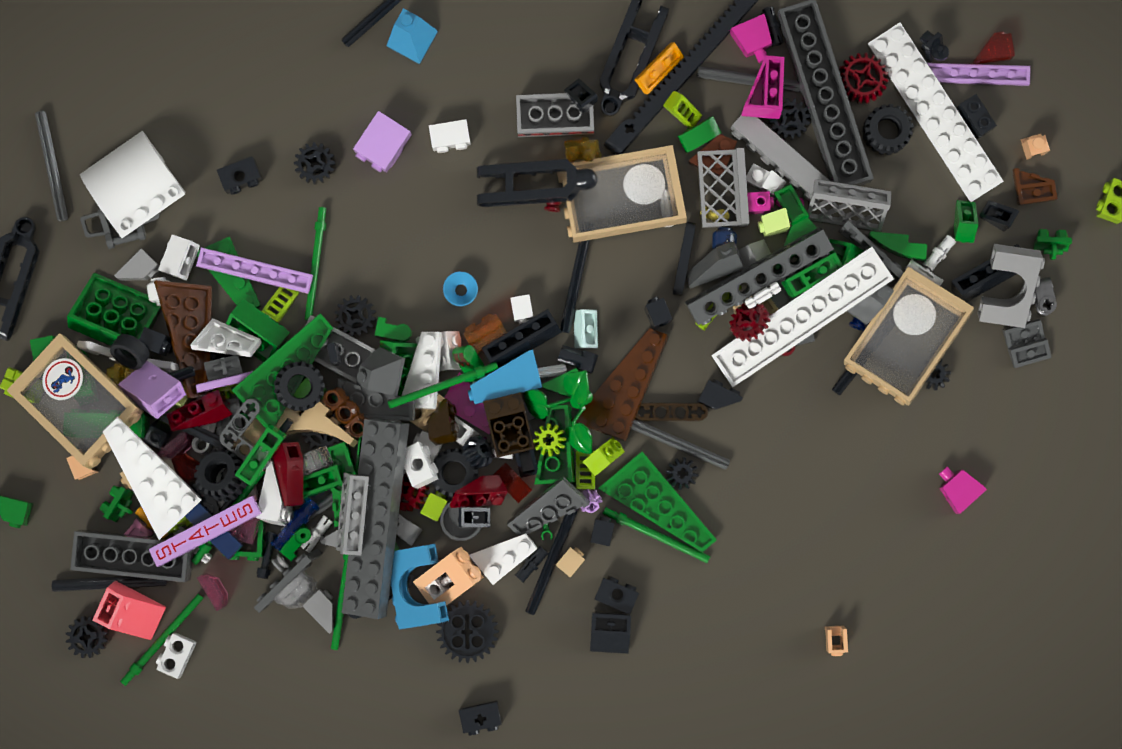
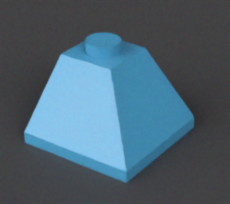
[387,8,438,64]

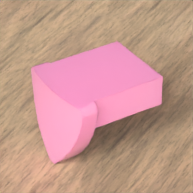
[124,518,154,537]

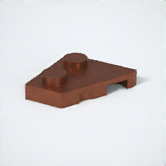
[689,134,737,176]

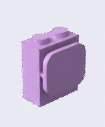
[353,111,412,173]

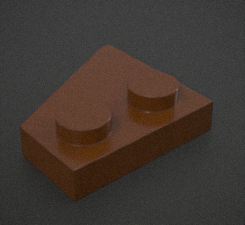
[1013,168,1058,206]

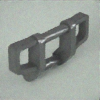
[80,209,160,249]

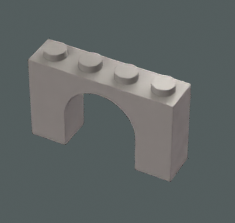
[977,244,1045,328]

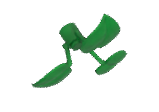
[524,370,593,454]

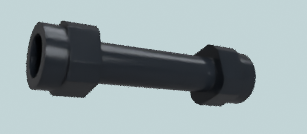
[257,532,278,579]

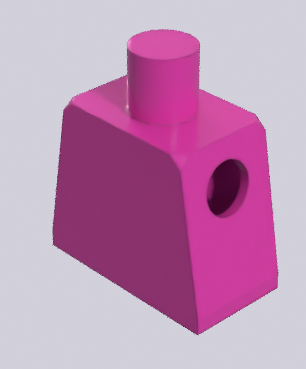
[730,14,772,63]
[939,466,987,514]

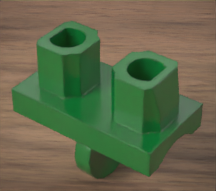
[1033,229,1072,260]
[100,485,134,522]

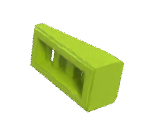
[663,91,702,129]
[261,287,300,323]
[576,451,595,489]

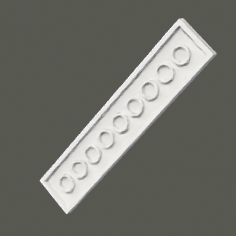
[868,23,1004,202]
[711,247,894,387]

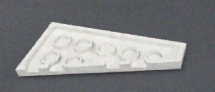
[103,416,202,540]

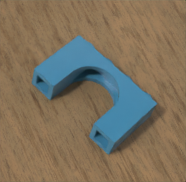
[390,544,449,630]

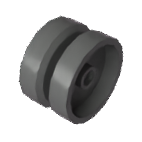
[440,501,482,541]

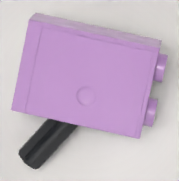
[118,361,196,419]

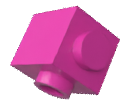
[747,191,774,214]

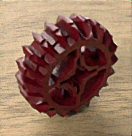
[839,52,889,104]

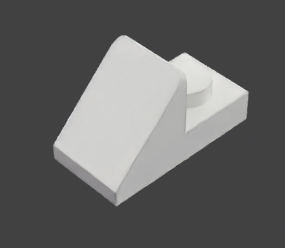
[746,163,786,199]

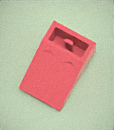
[93,580,166,640]

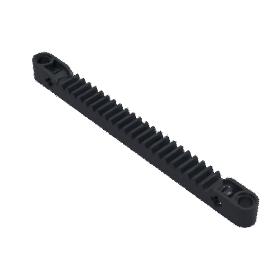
[604,0,759,155]

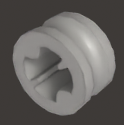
[271,553,289,573]

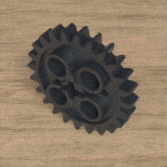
[436,600,499,663]

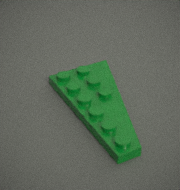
[232,313,333,429]
[598,452,717,552]

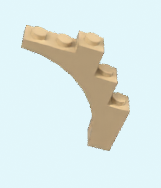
[233,399,359,455]

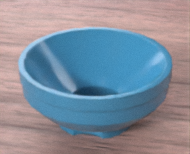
[443,271,478,306]

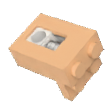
[413,547,484,605]

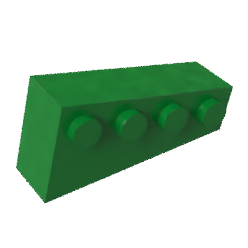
[534,405,576,485]

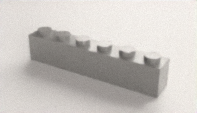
[731,114,830,202]

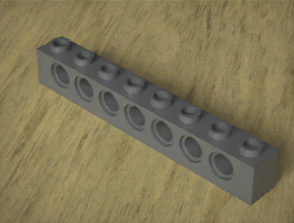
[685,227,834,325]

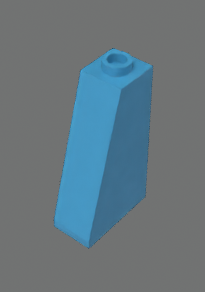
[468,350,542,405]

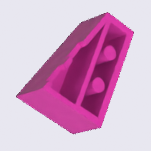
[741,55,784,119]

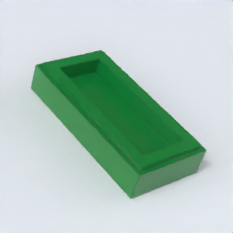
[774,184,809,225]

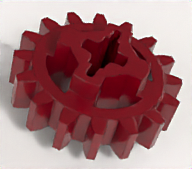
[729,303,771,342]
[400,473,429,512]

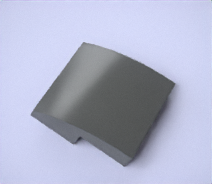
[1002,319,1052,368]

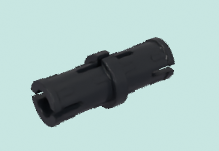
[762,6,784,47]
[515,546,549,583]

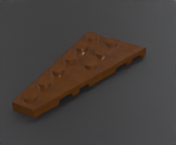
[154,280,212,399]
[573,328,668,442]

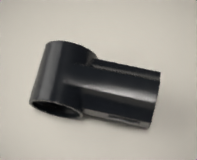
[558,345,598,374]

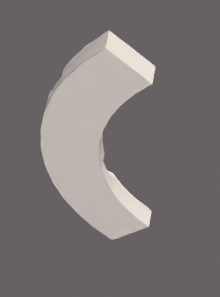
[76,341,179,373]

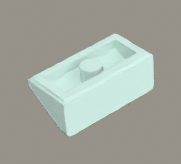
[574,309,598,349]

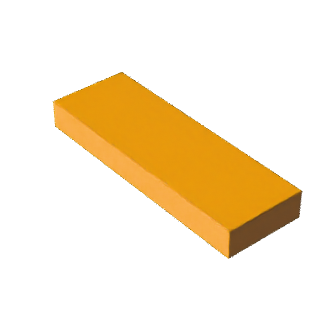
[634,42,684,94]

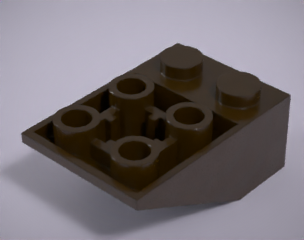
[483,392,535,458]

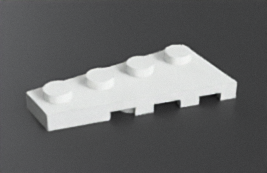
[402,332,442,409]

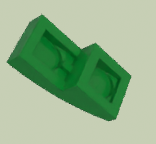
[678,116,721,153]

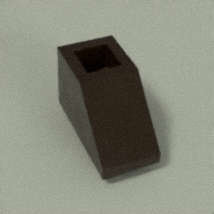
[427,398,459,446]

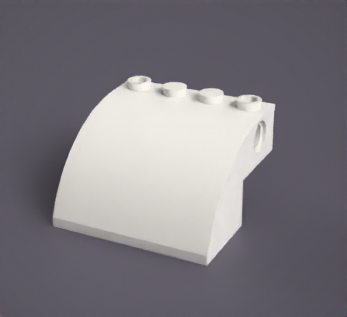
[80,131,186,238]

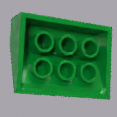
[67,273,161,346]

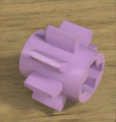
[581,489,602,513]

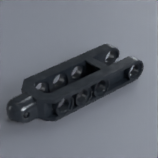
[599,0,669,116]
[477,159,598,207]
[0,217,40,341]

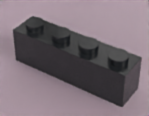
[951,244,1021,303]
[482,309,562,369]

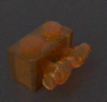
[463,313,507,354]

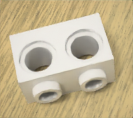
[156,633,197,679]

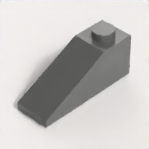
[687,241,744,289]

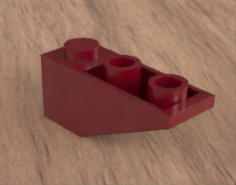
[166,389,232,431]
[272,442,303,506]
[450,475,508,508]

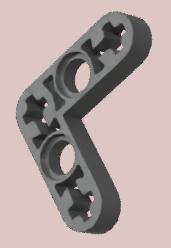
[220,398,270,470]

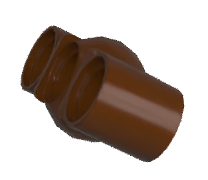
[323,387,367,437]

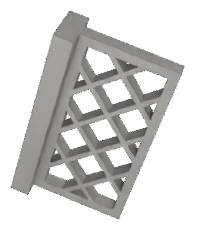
[697,148,749,228]
[807,179,891,232]
[336,473,369,555]

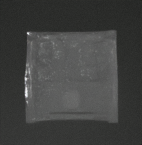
[273,572,317,609]

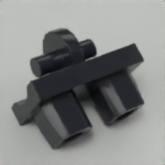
[920,30,949,63]

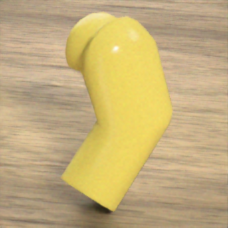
[700,206,730,222]

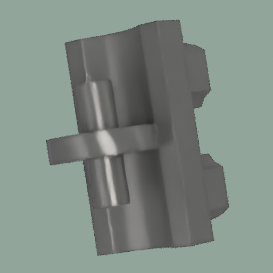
[204,355,243,382]

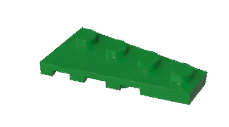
[197,237,261,308]
[327,442,358,528]

